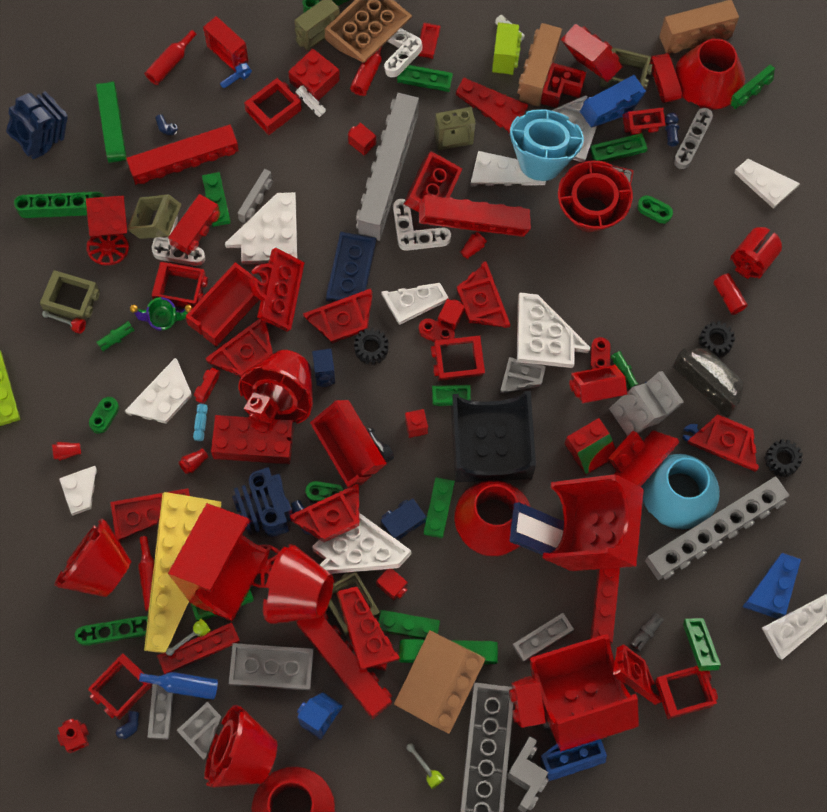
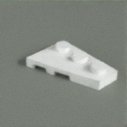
[734,159,800,209]
[382,283,449,325]

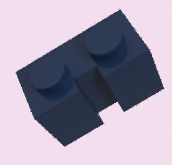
[312,349,335,387]
[381,499,427,541]

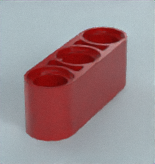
[650,53,682,103]

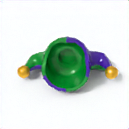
[130,297,193,331]

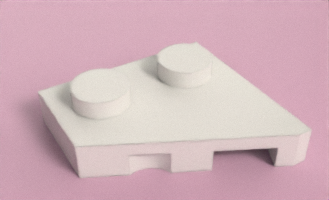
[59,466,97,516]

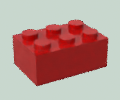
[561,24,622,83]
[403,151,463,212]

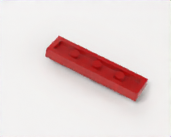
[157,622,240,674]

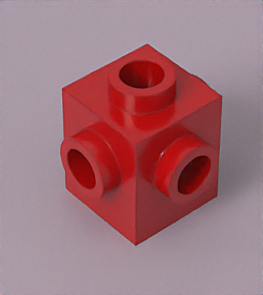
[244,393,280,424]
[57,719,89,754]

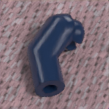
[155,114,178,136]
[116,711,139,739]

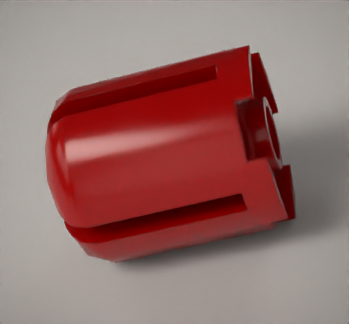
[730,227,782,280]

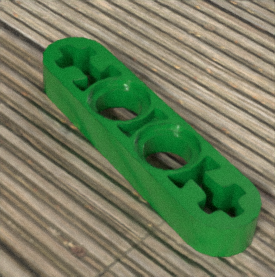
[75,616,148,646]

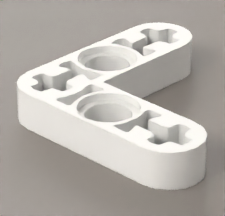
[384,29,422,77]
[393,199,451,251]
[152,217,205,266]

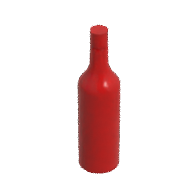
[144,30,197,85]
[350,46,383,96]
[138,536,155,612]

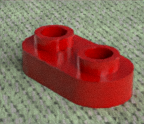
[419,319,455,342]
[590,337,610,369]
[194,368,220,404]

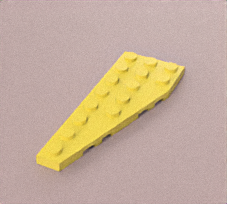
[144,492,221,653]

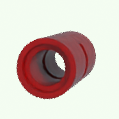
[713,273,748,315]

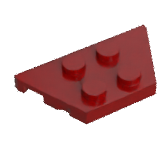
[457,261,510,328]
[303,289,373,343]
[205,319,273,377]
[687,414,759,472]
[290,484,360,542]
[613,644,662,705]

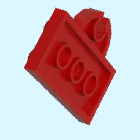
[249,248,305,332]

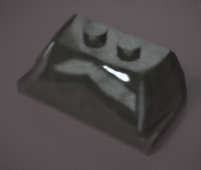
[673,348,744,418]

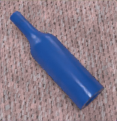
[139,672,218,700]

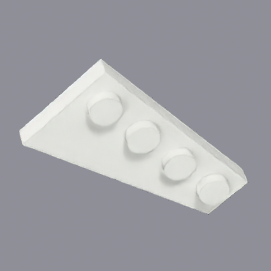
[470,151,546,186]
[762,594,827,660]

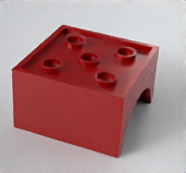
[542,474,644,571]
[168,503,269,621]
[530,634,639,752]

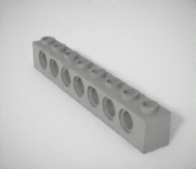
[645,476,789,581]

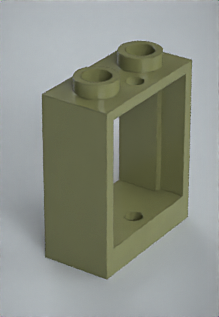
[295,0,340,51]
[599,47,653,90]
[434,107,475,151]
[127,194,181,239]
[40,270,100,321]
[328,572,380,636]

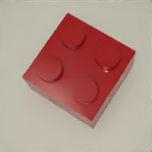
[288,49,340,101]
[86,196,127,237]

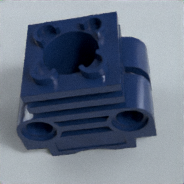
[6,91,68,160]
[232,467,292,537]

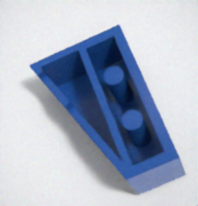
[580,75,646,128]
[742,553,801,619]
[297,692,343,740]
[540,739,607,781]

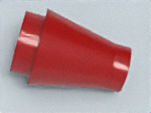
[460,232,487,260]
[52,442,81,461]
[178,448,208,474]

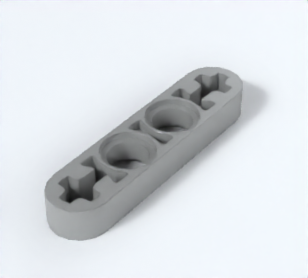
[674,108,713,169]

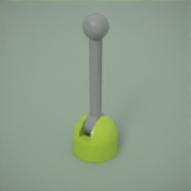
[166,619,210,656]
[407,743,445,789]

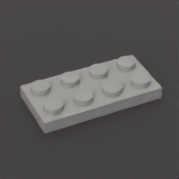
[229,643,314,691]

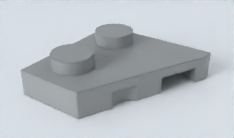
[500,357,546,393]
[177,702,221,759]

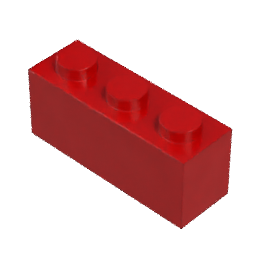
[168,194,220,255]

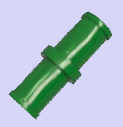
[97,321,135,352]
[610,351,639,390]

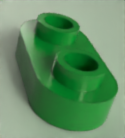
[637,196,673,224]
[89,397,119,434]
[305,481,343,503]

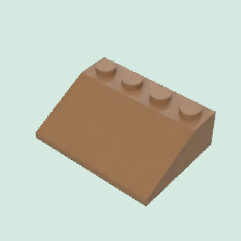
[325,0,412,63]
[394,630,485,734]

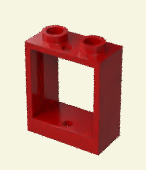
[203,16,249,72]
[244,78,302,135]
[151,262,208,308]
[431,335,485,381]
[569,365,627,403]
[88,653,153,720]
[654,666,718,720]

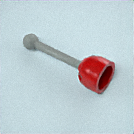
[42,310,86,334]

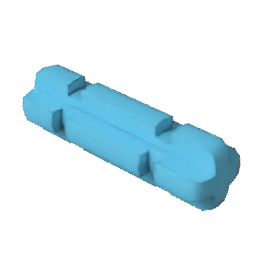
[193,404,208,441]

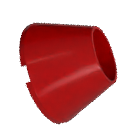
[675,39,745,110]
[558,161,633,232]
[239,350,313,424]
[454,480,531,556]
[54,518,131,597]
[263,544,334,624]
[204,705,278,787]
[252,767,335,812]

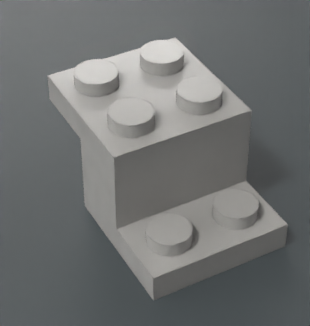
[609,371,684,436]
[506,737,549,812]

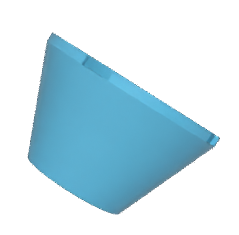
[510,109,584,181]
[642,454,720,529]

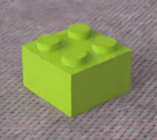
[492,22,522,75]

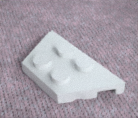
[125,358,192,424]

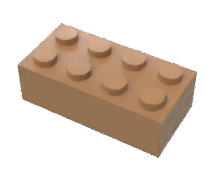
[659,0,739,53]
[517,23,562,107]

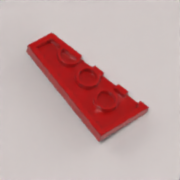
[456,78,528,134]
[110,488,190,541]
[337,587,400,670]

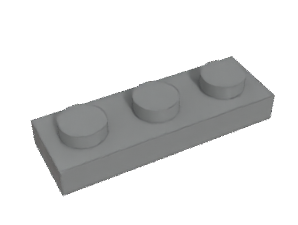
[238,169,273,224]
[512,613,574,662]
[148,684,174,739]

